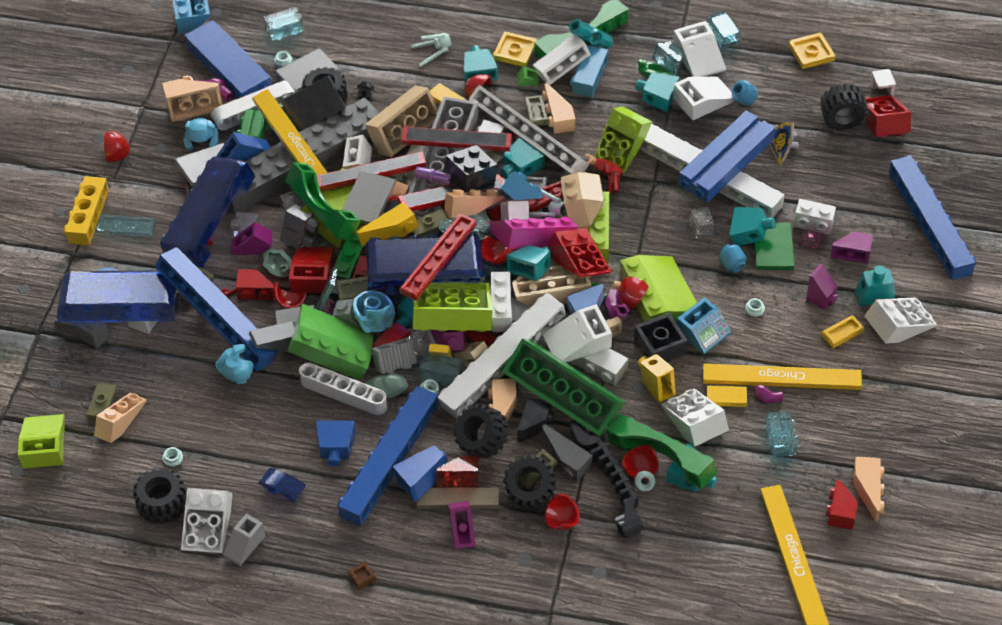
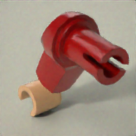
[585,154,623,193]

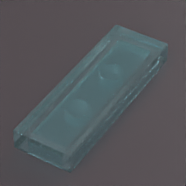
[97,214,156,237]

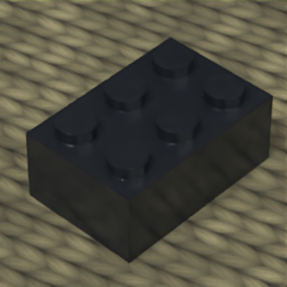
[281,75,346,132]

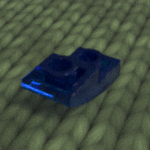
[258,468,306,503]

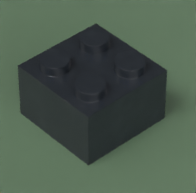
[445,145,497,192]
[634,313,687,362]

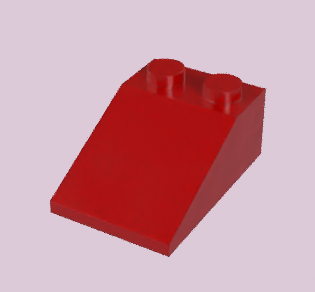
[865,95,911,138]

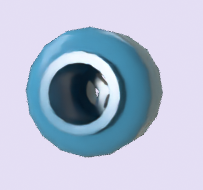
[731,80,758,106]
[719,244,747,273]

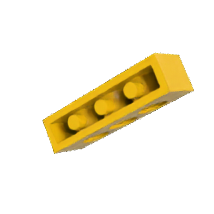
[64,176,109,246]

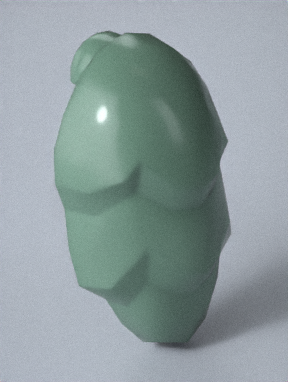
[263,249,292,278]
[365,373,408,398]

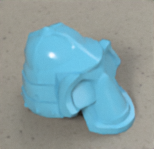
[352,290,396,333]

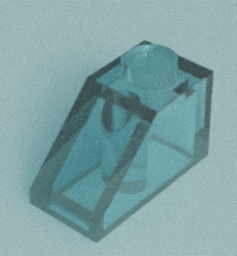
[652,42,683,76]

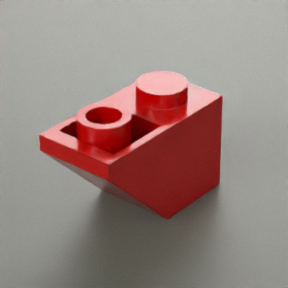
[236,269,274,300]
[826,480,858,530]

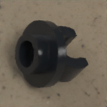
[357,81,374,99]

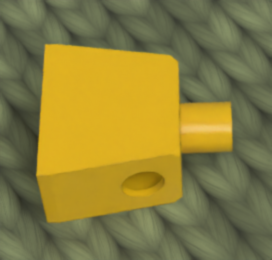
[638,355,676,403]

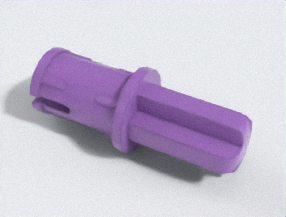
[415,166,452,185]

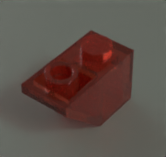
[437,456,479,487]

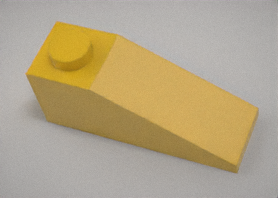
[356,202,419,246]

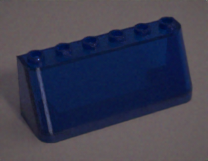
[160,156,256,268]
[366,233,484,290]
[57,270,179,322]

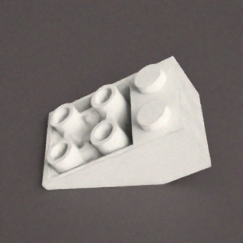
[673,21,726,77]
[673,77,735,121]
[865,298,937,344]
[542,304,612,363]
[661,388,729,447]
[181,488,233,553]

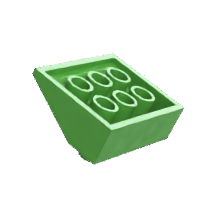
[288,304,373,380]

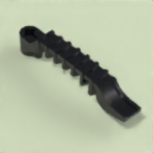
[571,420,643,539]

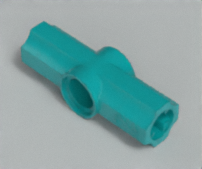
[569,19,613,49]

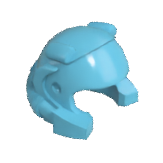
[184,118,219,150]
[216,344,254,384]

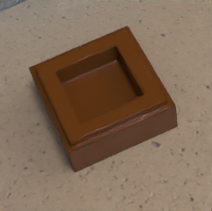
[348,561,377,590]

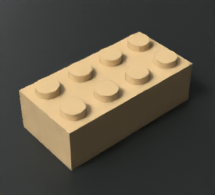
[365,86,438,157]

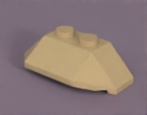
[561,172,604,229]
[512,265,591,307]

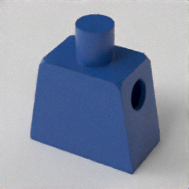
[316,421,356,466]

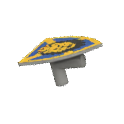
[769,122,799,166]

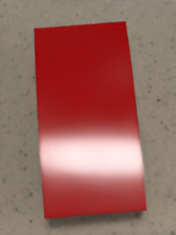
[372,323,411,348]

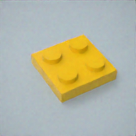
[493,32,537,67]
[789,33,835,69]

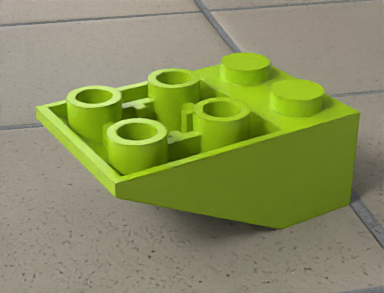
[594,106,652,173]
[18,414,65,469]

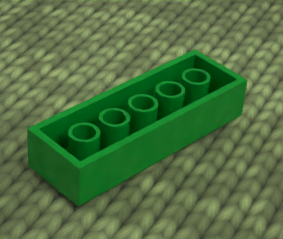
[502,338,626,436]

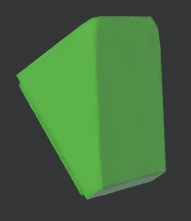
[517,66,540,87]

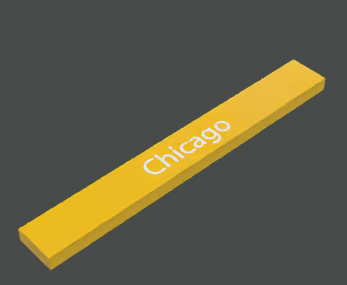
[252,89,327,175]
[703,364,862,390]
[760,485,829,625]

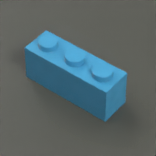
[570,45,608,98]

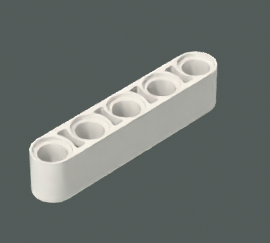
[211,81,295,130]
[299,363,387,415]

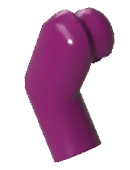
[755,385,783,404]

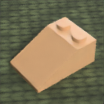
[162,79,222,122]

